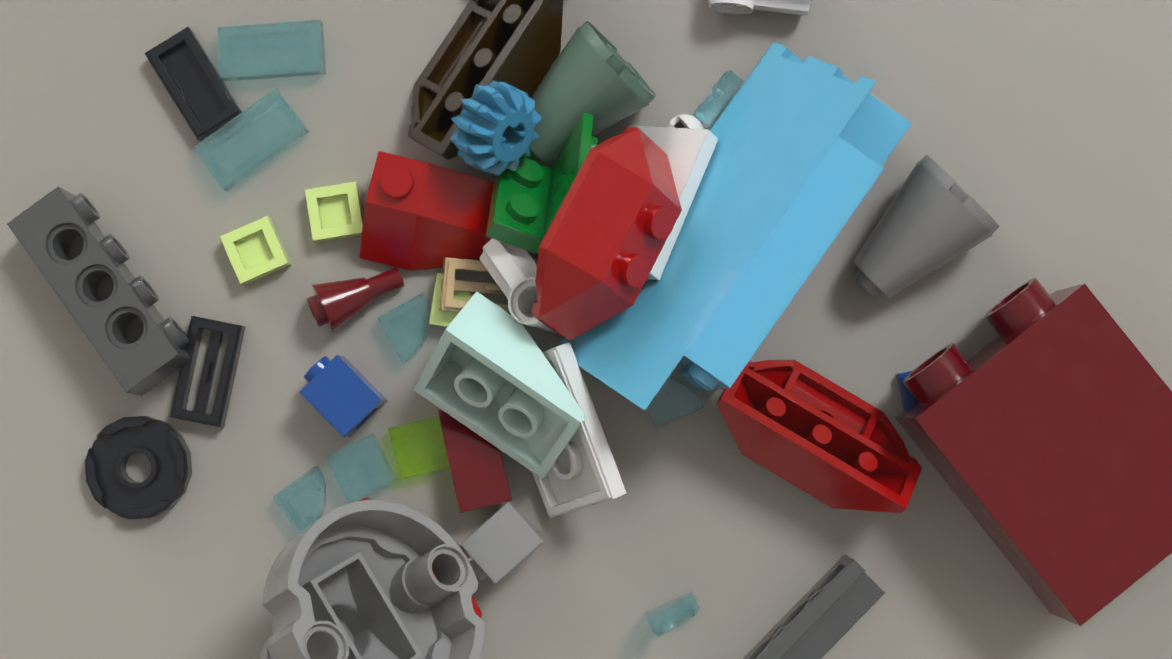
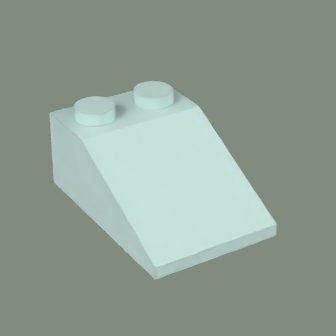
[413,291,586,479]

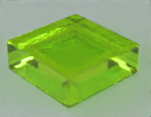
[388,416,450,479]

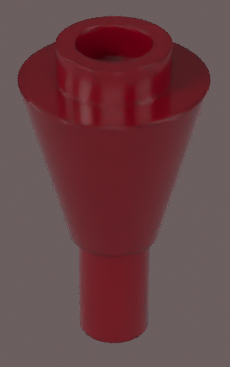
[306,267,404,333]

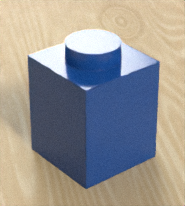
[299,355,388,437]

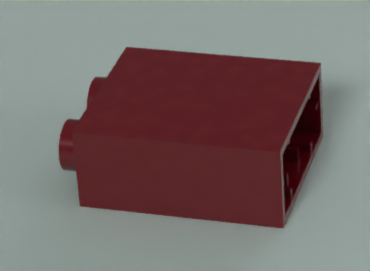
[895,278,1172,626]

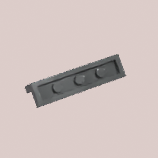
[743,554,885,659]

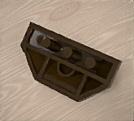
[408,0,563,160]

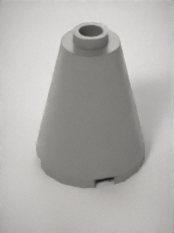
[853,154,1000,298]

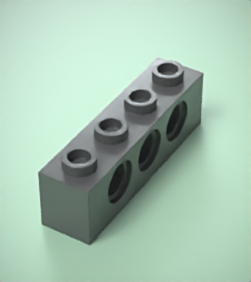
[7,186,191,396]

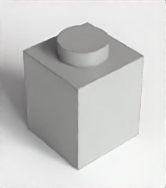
[460,500,545,584]

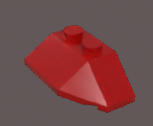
[532,126,682,341]
[717,360,922,513]

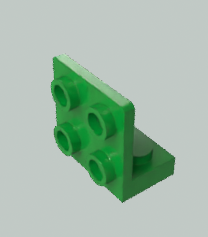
[486,112,598,254]

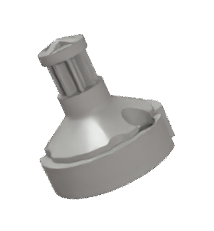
[260,500,485,659]

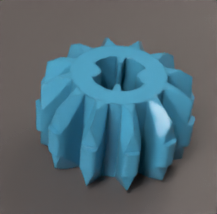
[450,80,542,176]

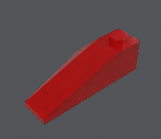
[359,151,538,271]

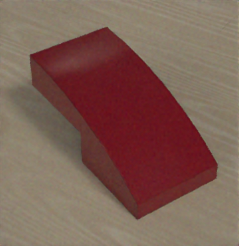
[438,410,512,513]

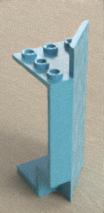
[558,42,912,411]

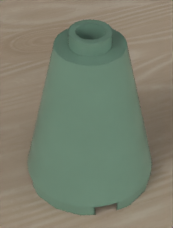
[525,21,656,163]

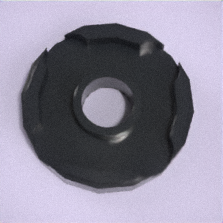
[85,416,192,519]

